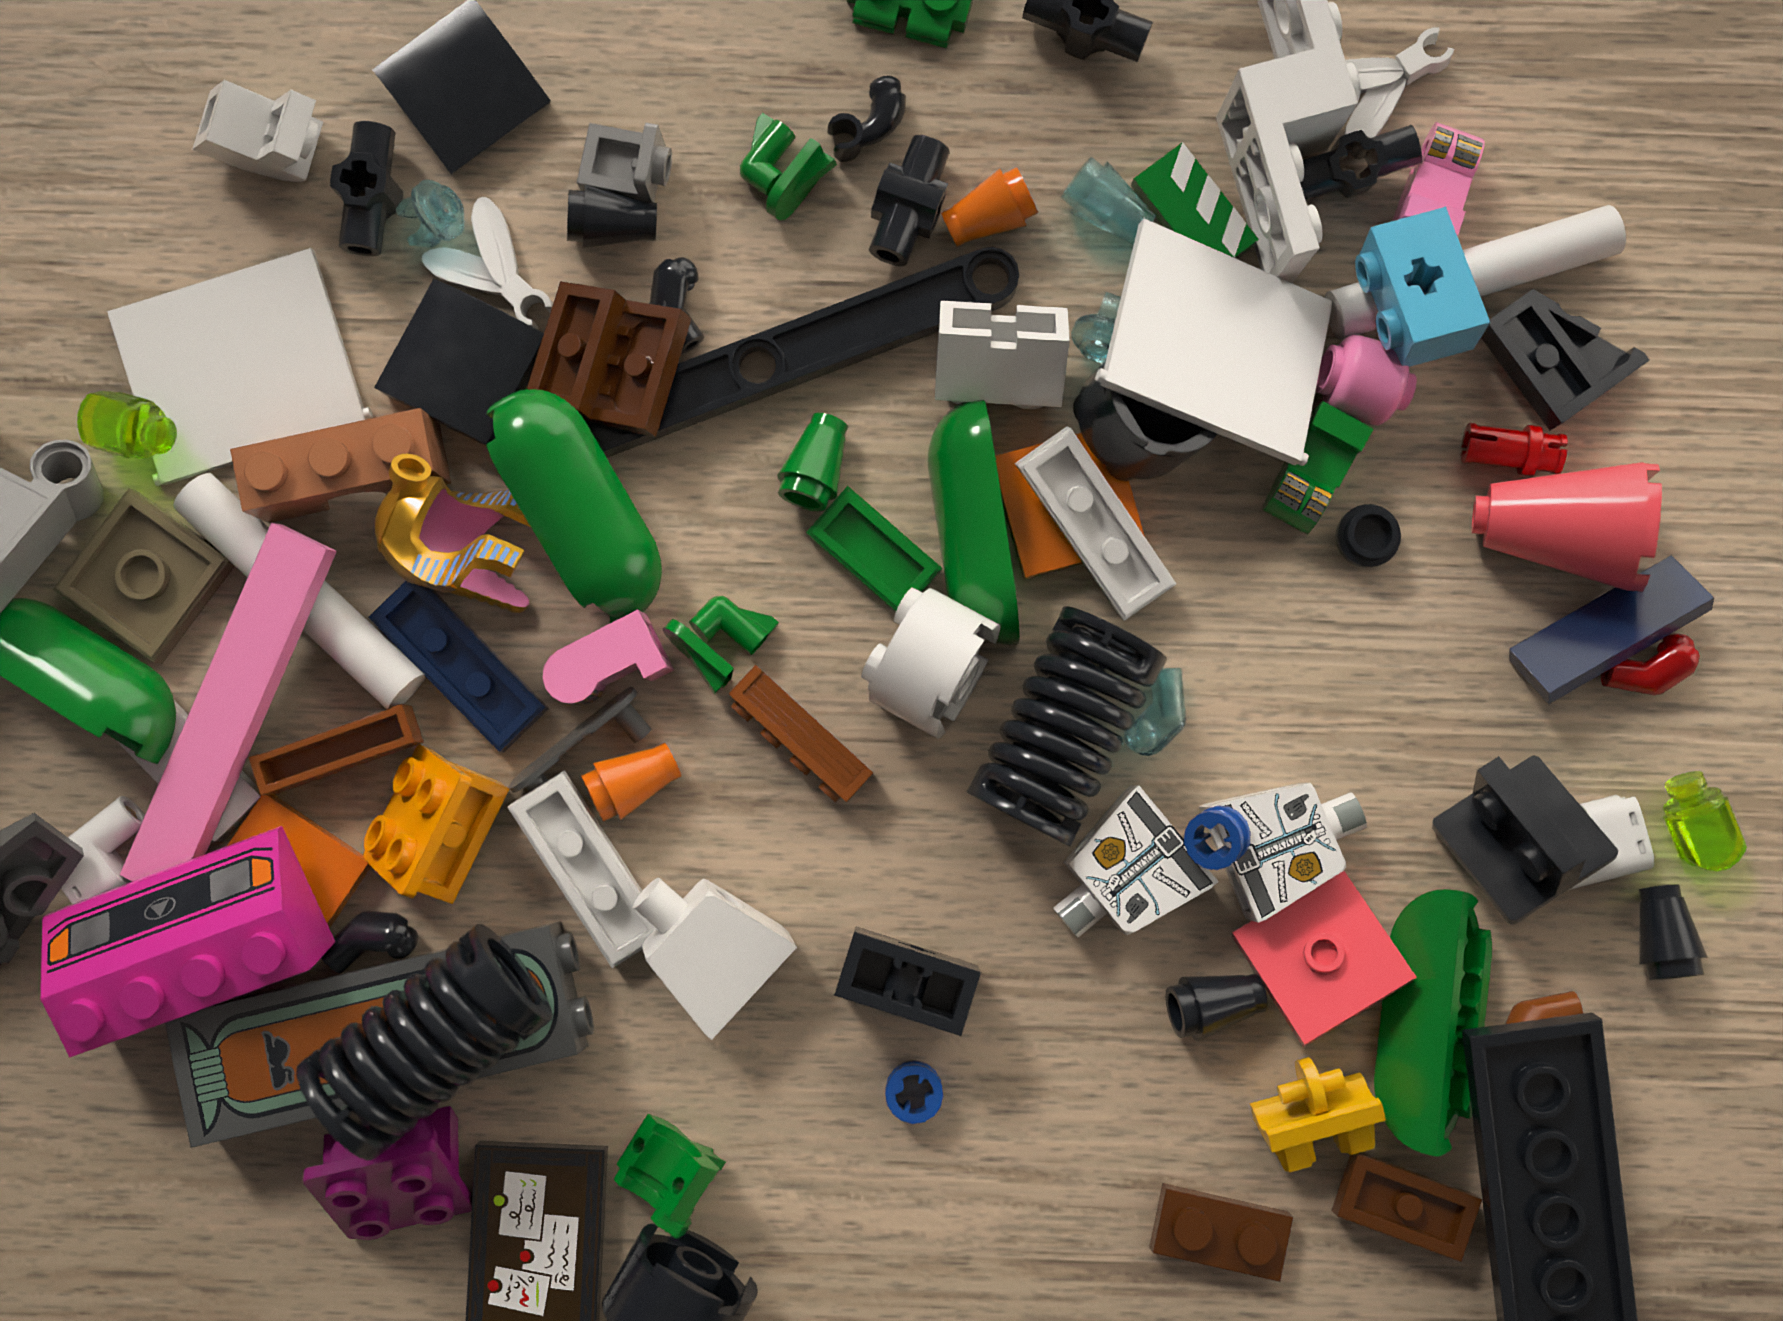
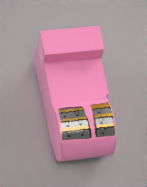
[1392,122,1485,236]
[542,610,674,706]

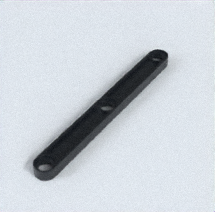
[585,247,1019,458]

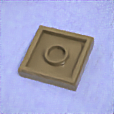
[53,488,235,664]

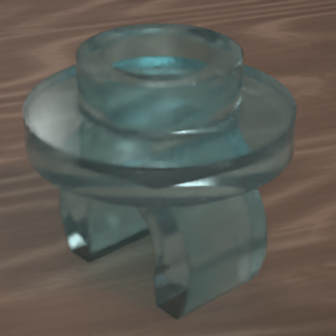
[396,179,465,248]
[1071,292,1121,363]

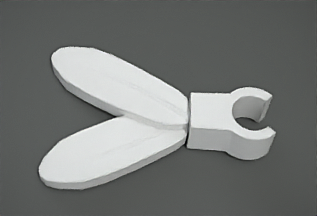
[1345,27,1454,152]
[422,197,553,330]

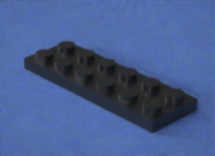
[1462,1012,1638,1321]

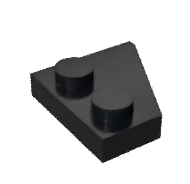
[1481,289,1650,431]

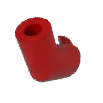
[1601,633,1700,696]

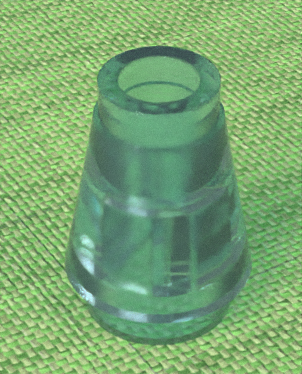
[1060,156,1156,245]

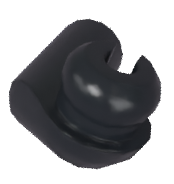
[649,257,704,355]
[321,911,418,973]

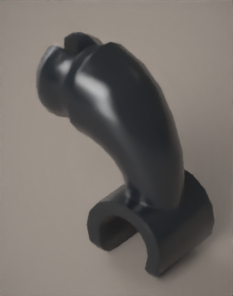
[827,75,906,162]

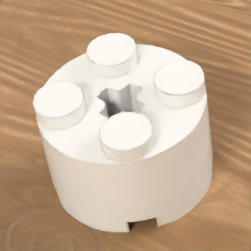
[861,588,1000,739]

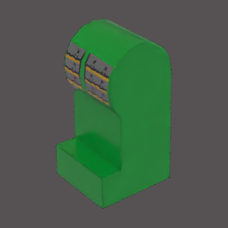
[1262,401,1374,535]

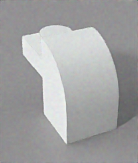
[192,80,323,182]

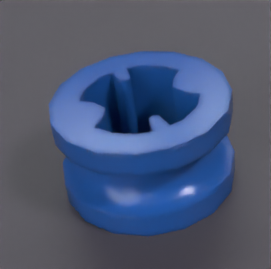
[1184,805,1251,870]
[885,1060,943,1124]

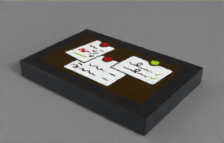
[466,1141,608,1321]

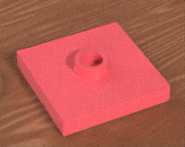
[1232,870,1416,1047]

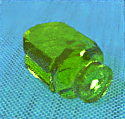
[77,391,177,459]
[1663,771,1747,872]

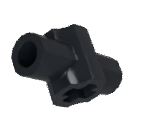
[1022,0,1153,62]
[330,121,403,256]
[1300,125,1422,201]
[869,135,950,267]

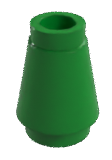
[777,413,848,512]

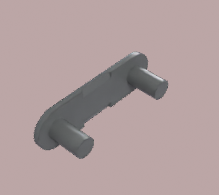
[508,687,651,793]

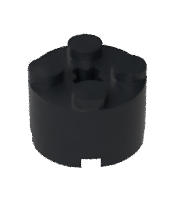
[1073,361,1217,481]
[602,1223,758,1321]

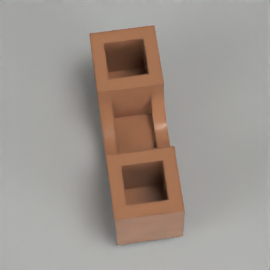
[230,408,452,523]

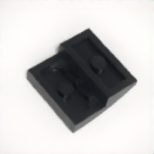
[372,0,551,175]
[374,279,544,446]

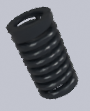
[967,606,1167,847]
[296,923,553,1161]

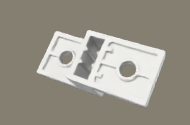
[1216,0,1361,283]

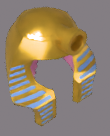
[375,454,531,613]

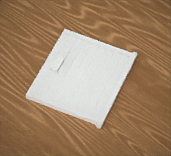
[1095,218,1333,466]
[107,248,373,486]

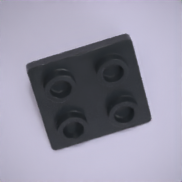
[1432,755,1618,924]

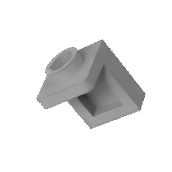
[577,123,672,203]

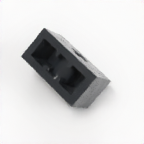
[834,926,981,1036]

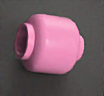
[1315,335,1417,426]

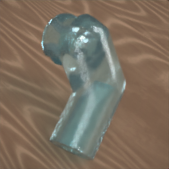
[1124,668,1186,756]

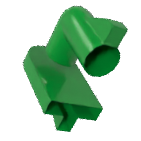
[740,112,837,221]
[663,596,779,695]

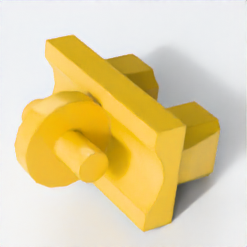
[1250,1057,1386,1173]

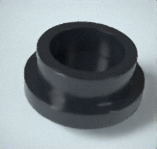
[1336,504,1401,568]

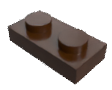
[1331,1152,1482,1262]
[1149,1183,1293,1282]

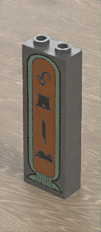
[165,921,594,1148]

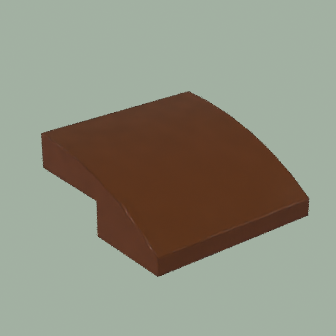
[527,281,691,437]

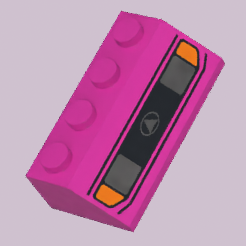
[40,826,336,1058]

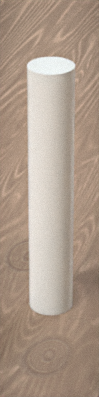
[1325,205,1626,340]
[173,473,426,710]

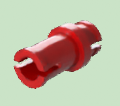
[1461,422,1568,476]

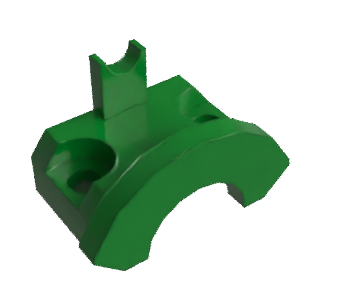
[613,1114,726,1238]

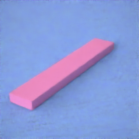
[119,523,337,882]

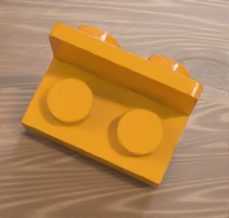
[363,744,509,904]

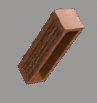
[729,665,874,803]
[248,704,424,795]

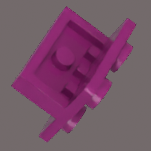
[303,1106,472,1240]

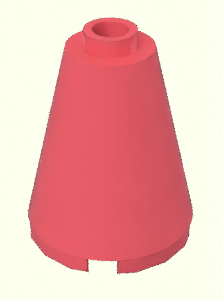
[1471,462,1662,592]

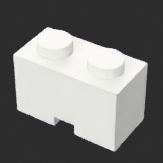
[935,301,1070,409]

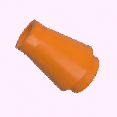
[941,167,1038,247]
[581,743,682,822]

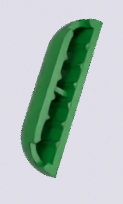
[486,389,662,623]
[928,400,1020,645]
[0,598,176,764]
[1374,889,1492,1157]

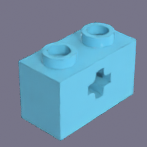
[1355,207,1490,367]

